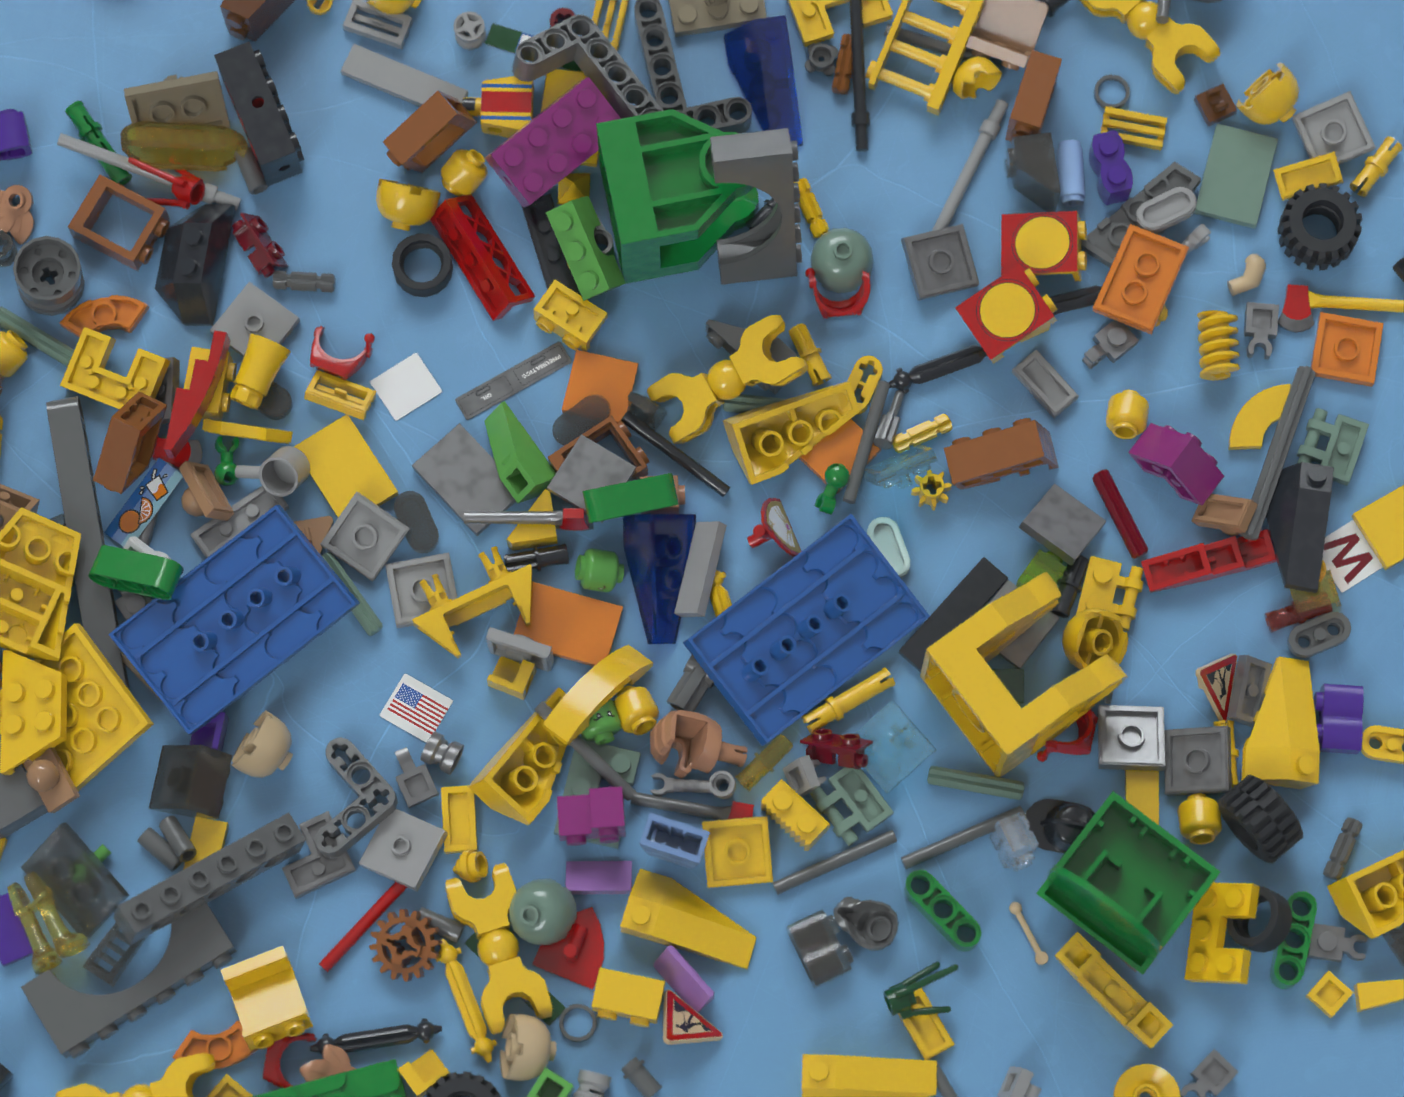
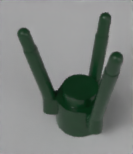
[883,962,959,1020]

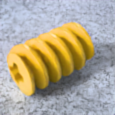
[1197,310,1240,381]

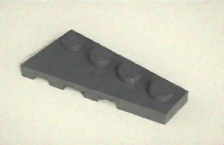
[1081,162,1201,268]

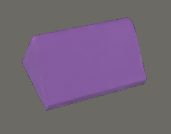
[566,861,632,895]
[654,945,714,1013]

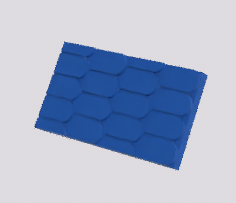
[108,505,360,735]
[683,514,930,746]

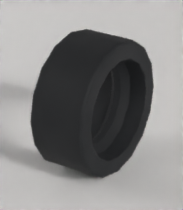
[392,233,453,297]
[1227,886,1292,953]

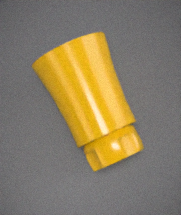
[230,334,291,410]

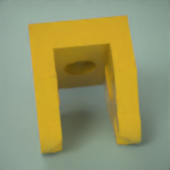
[920,572,1127,778]

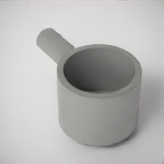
[235,446,310,497]

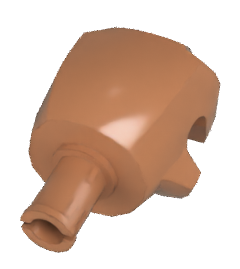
[650,710,748,779]

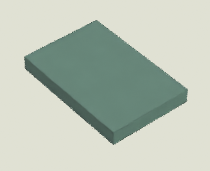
[1194,123,1278,229]

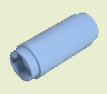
[1057,140,1085,207]

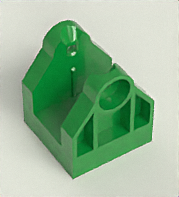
[596,109,758,284]

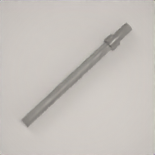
[932,99,1008,231]
[57,133,241,210]

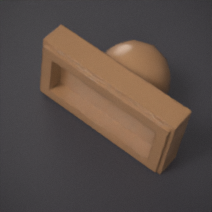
[179,461,234,521]
[1191,494,1258,536]
[23,747,80,813]

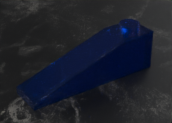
[723,15,803,146]
[623,514,696,644]

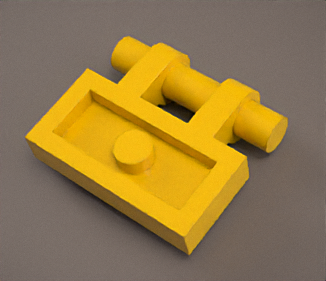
[1076,556,1144,631]

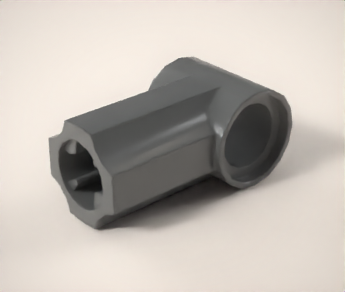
[667,654,715,712]

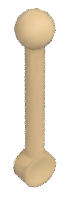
[1009,902,1048,965]

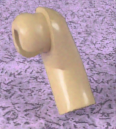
[1227,254,1266,296]

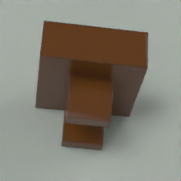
[1194,83,1237,127]

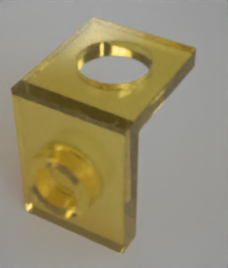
[1290,570,1342,614]

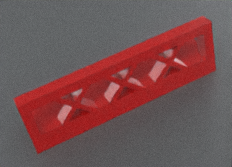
[430,195,536,321]

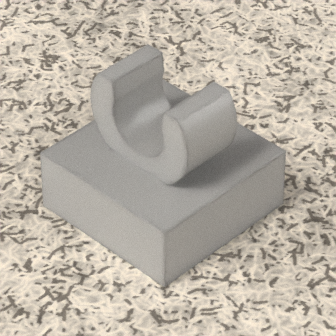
[783,755,827,797]
[997,1066,1042,1097]

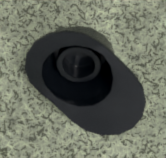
[1023,799,1096,854]

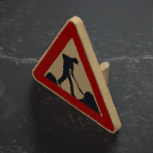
[1195,654,1237,723]
[663,990,723,1045]

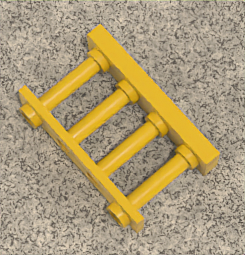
[865,0,985,116]

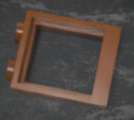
[1005,50,1062,149]
[383,91,477,173]
[68,174,170,271]
[93,392,167,494]
[547,415,650,481]

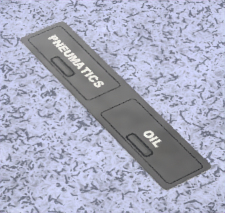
[455,342,571,420]

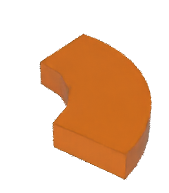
[60,295,149,338]
[172,1020,258,1070]

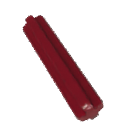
[1092,469,1148,559]

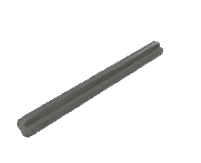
[1240,366,1315,540]

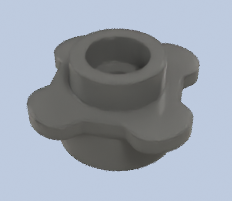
[805,43,838,76]

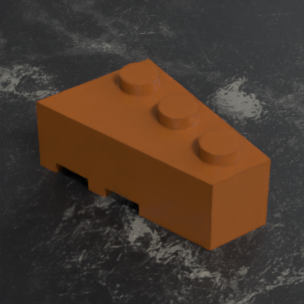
[944,418,1059,490]

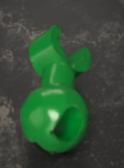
[214,435,239,486]
[814,463,850,515]

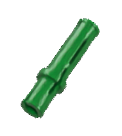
[65,100,132,186]

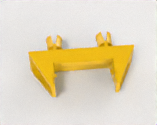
[412,546,532,658]

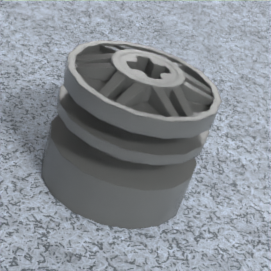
[13,236,85,316]

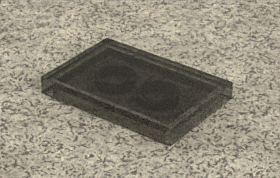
[21,822,129,940]

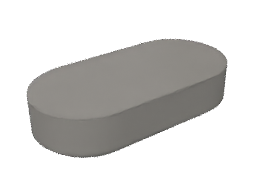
[1136,187,1196,234]

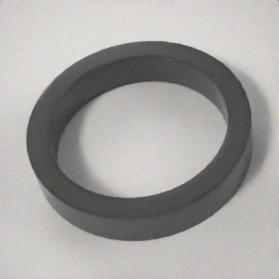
[1094,75,1130,109]
[559,1004,597,1042]

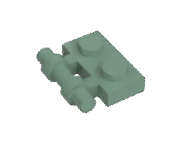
[1297,408,1369,486]
[810,767,894,846]

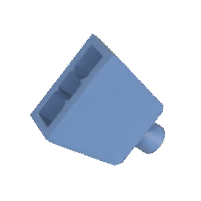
[639,813,710,869]

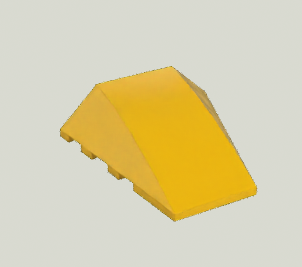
[0,507,81,661]

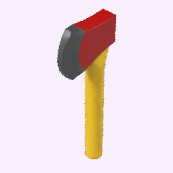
[1278,284,1404,332]

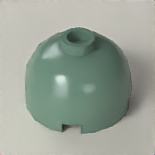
[810,228,874,293]
[509,879,577,945]

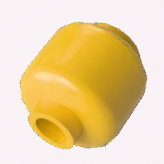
[441,149,488,196]
[0,330,28,378]
[1106,390,1149,439]
[613,685,659,735]
[1177,793,1222,845]

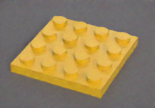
[0,623,154,791]

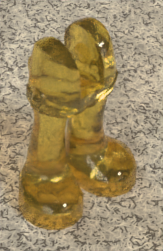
[7,872,90,974]

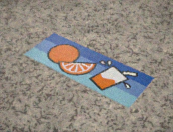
[104,458,183,547]

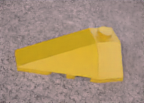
[722,381,860,485]
[1241,656,1320,789]
[468,687,567,825]
[1327,850,1404,939]
[620,869,757,969]

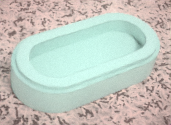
[867,517,910,579]

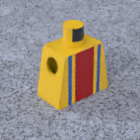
[463,76,534,138]

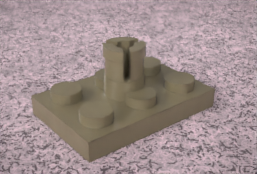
[668,0,767,37]
[124,71,230,145]

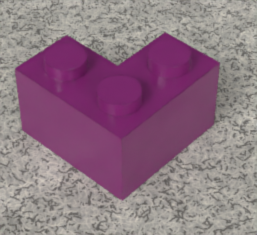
[1128,423,1224,506]
[557,786,626,846]

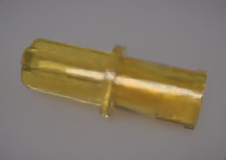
[735,734,793,792]

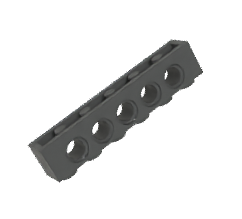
[113,812,306,945]

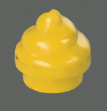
[453,850,488,883]

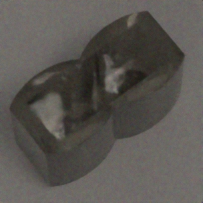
[786,910,854,989]

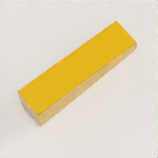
[1354,979,1404,1013]

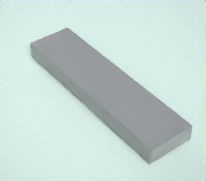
[341,44,468,107]

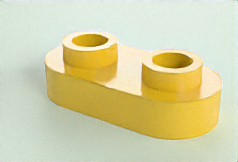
[1361,725,1404,764]

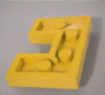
[787,0,893,47]
[60,327,171,409]
[1184,883,1260,984]

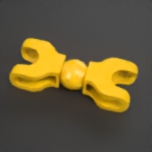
[1079,0,1220,94]
[647,315,808,444]
[445,863,552,1034]
[55,1053,215,1097]

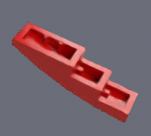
[164,330,231,459]
[1141,529,1277,593]

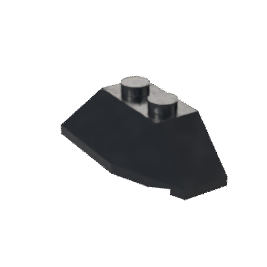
[155,204,235,326]

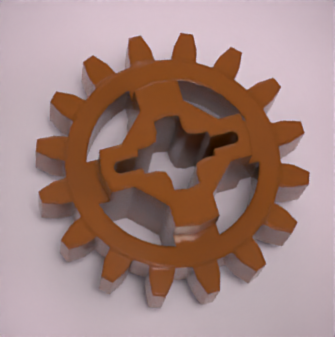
[369,909,443,981]

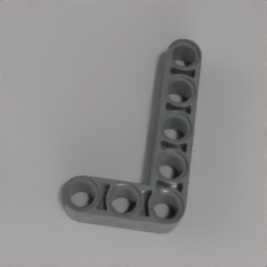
[634,0,752,134]
[512,14,663,119]

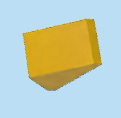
[506,489,558,551]

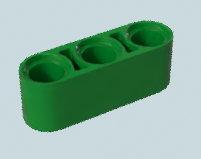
[582,473,679,523]
[88,545,184,600]
[904,870,982,952]
[1270,891,1317,989]

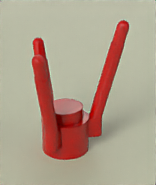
[128,157,205,210]

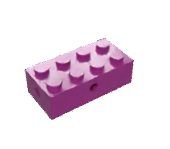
[484,77,621,208]

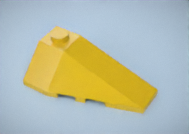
[802,1054,937,1097]

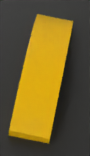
[543,645,653,746]
[1054,931,1173,1049]

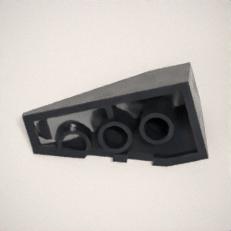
[1266,462,1334,593]

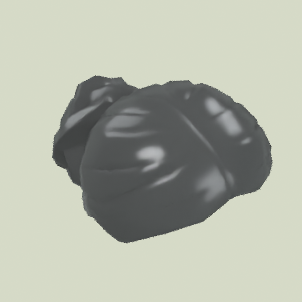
[833,897,899,951]

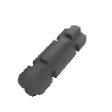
[273,271,335,292]
[1323,817,1363,881]

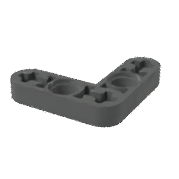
[315,737,398,858]

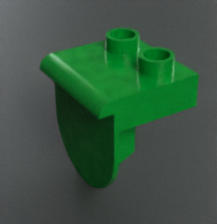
[1036,791,1220,975]

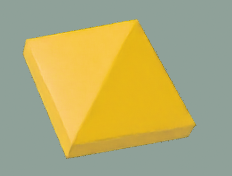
[558,173,590,204]

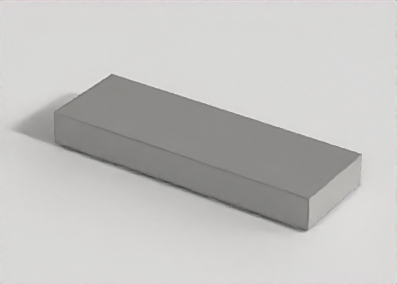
[190,486,289,559]
[674,521,727,617]

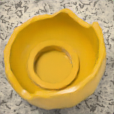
[952,56,1002,100]

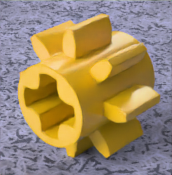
[911,468,952,511]

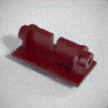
[232,213,288,278]
[800,729,873,770]

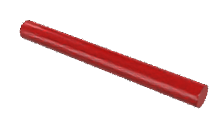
[318,882,408,973]

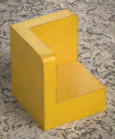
[487,656,536,700]
[398,1050,450,1097]

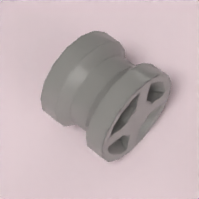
[454,11,486,50]

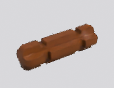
[832,34,852,95]

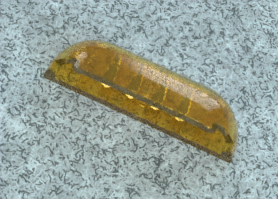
[120,121,248,172]

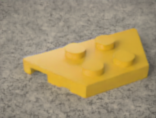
[0,650,67,776]

